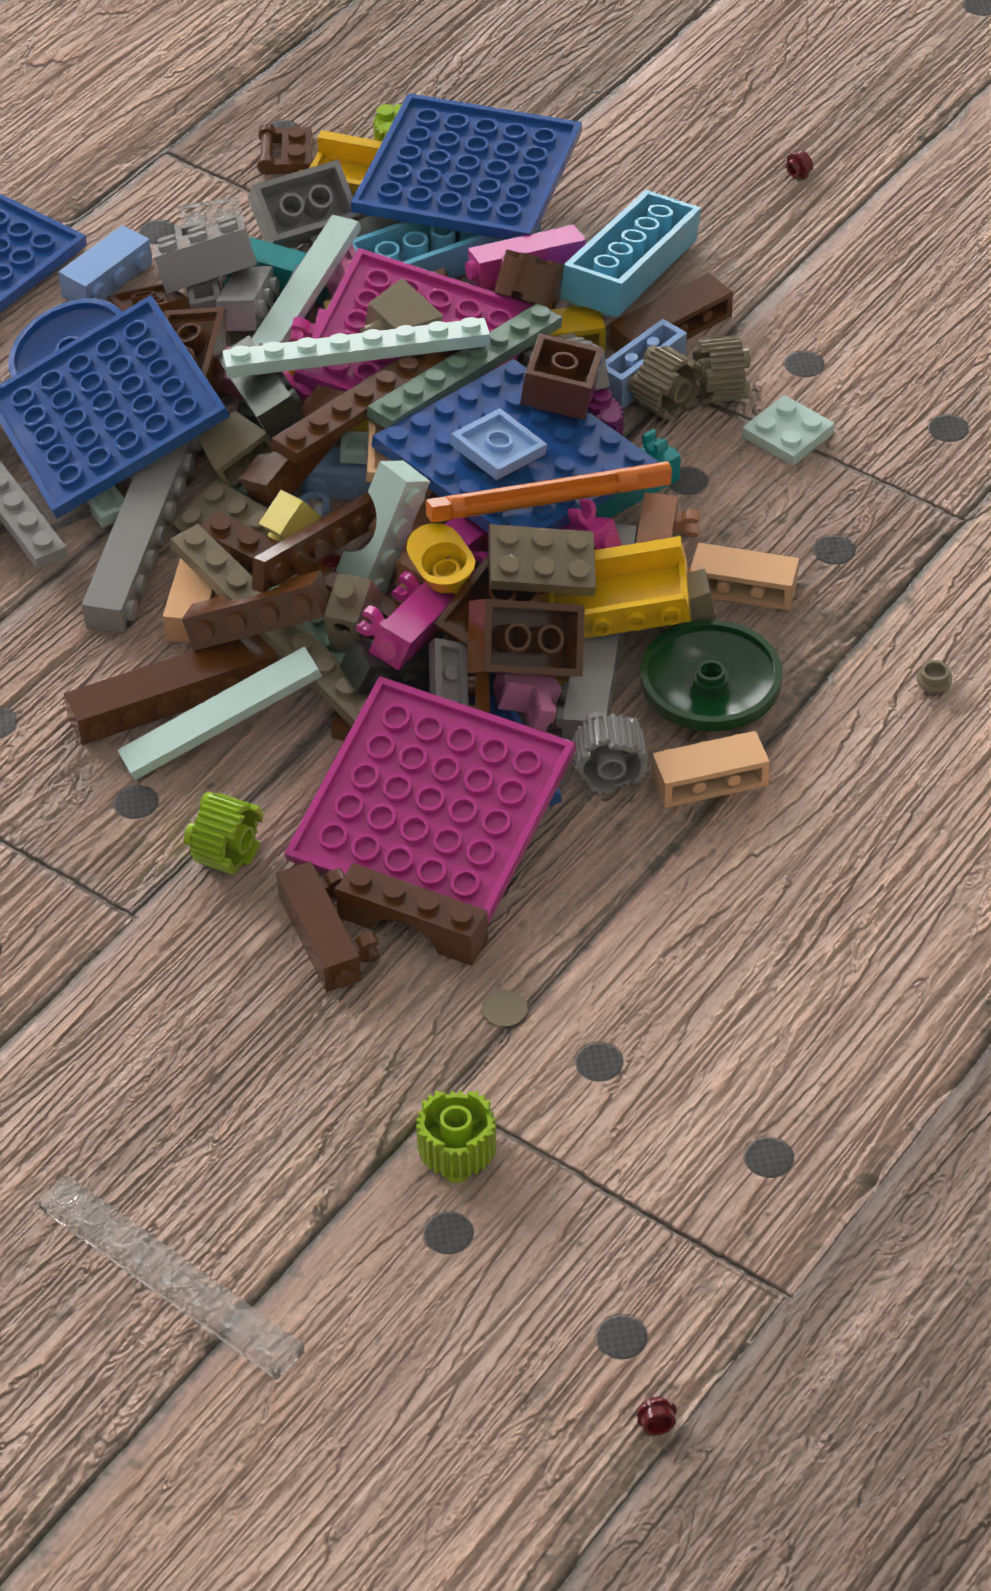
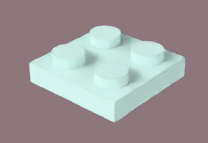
[742,395,835,466]

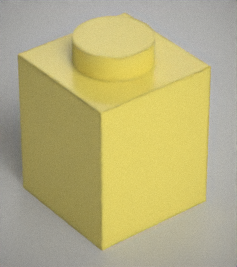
[259,490,321,542]

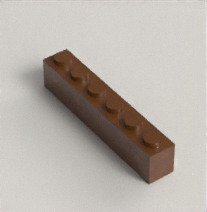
[64,634,277,745]

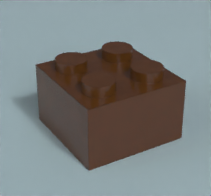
[520,333,604,420]

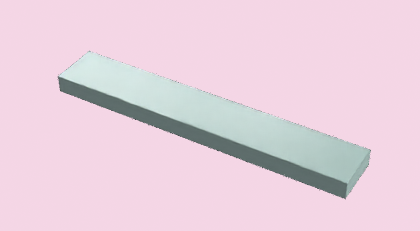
[252,215,362,346]
[118,646,322,781]

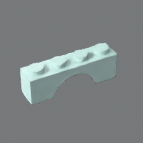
[336,461,430,595]

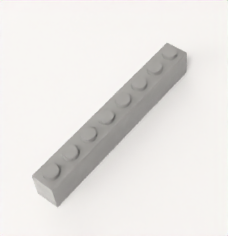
[81,432,204,634]
[556,524,637,741]

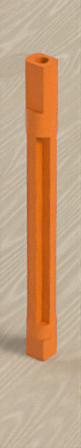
[426,461,672,523]

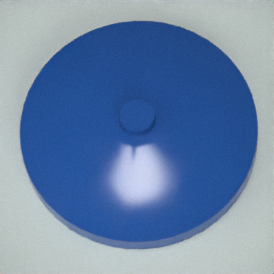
[8,298,122,377]

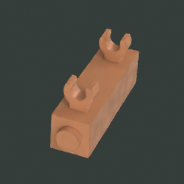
[636,493,700,573]

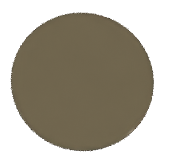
[482,990,528,1027]

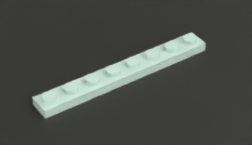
[223,317,490,378]

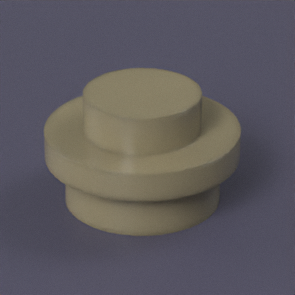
[917,660,952,693]

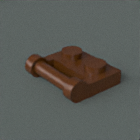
[257,123,312,175]

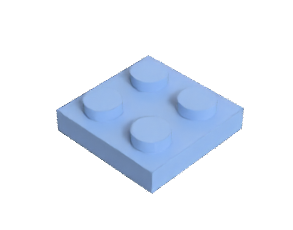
[449,408,547,480]

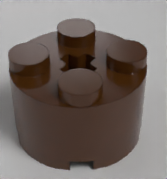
[494,249,564,309]

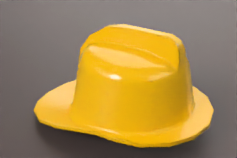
[406,523,476,595]

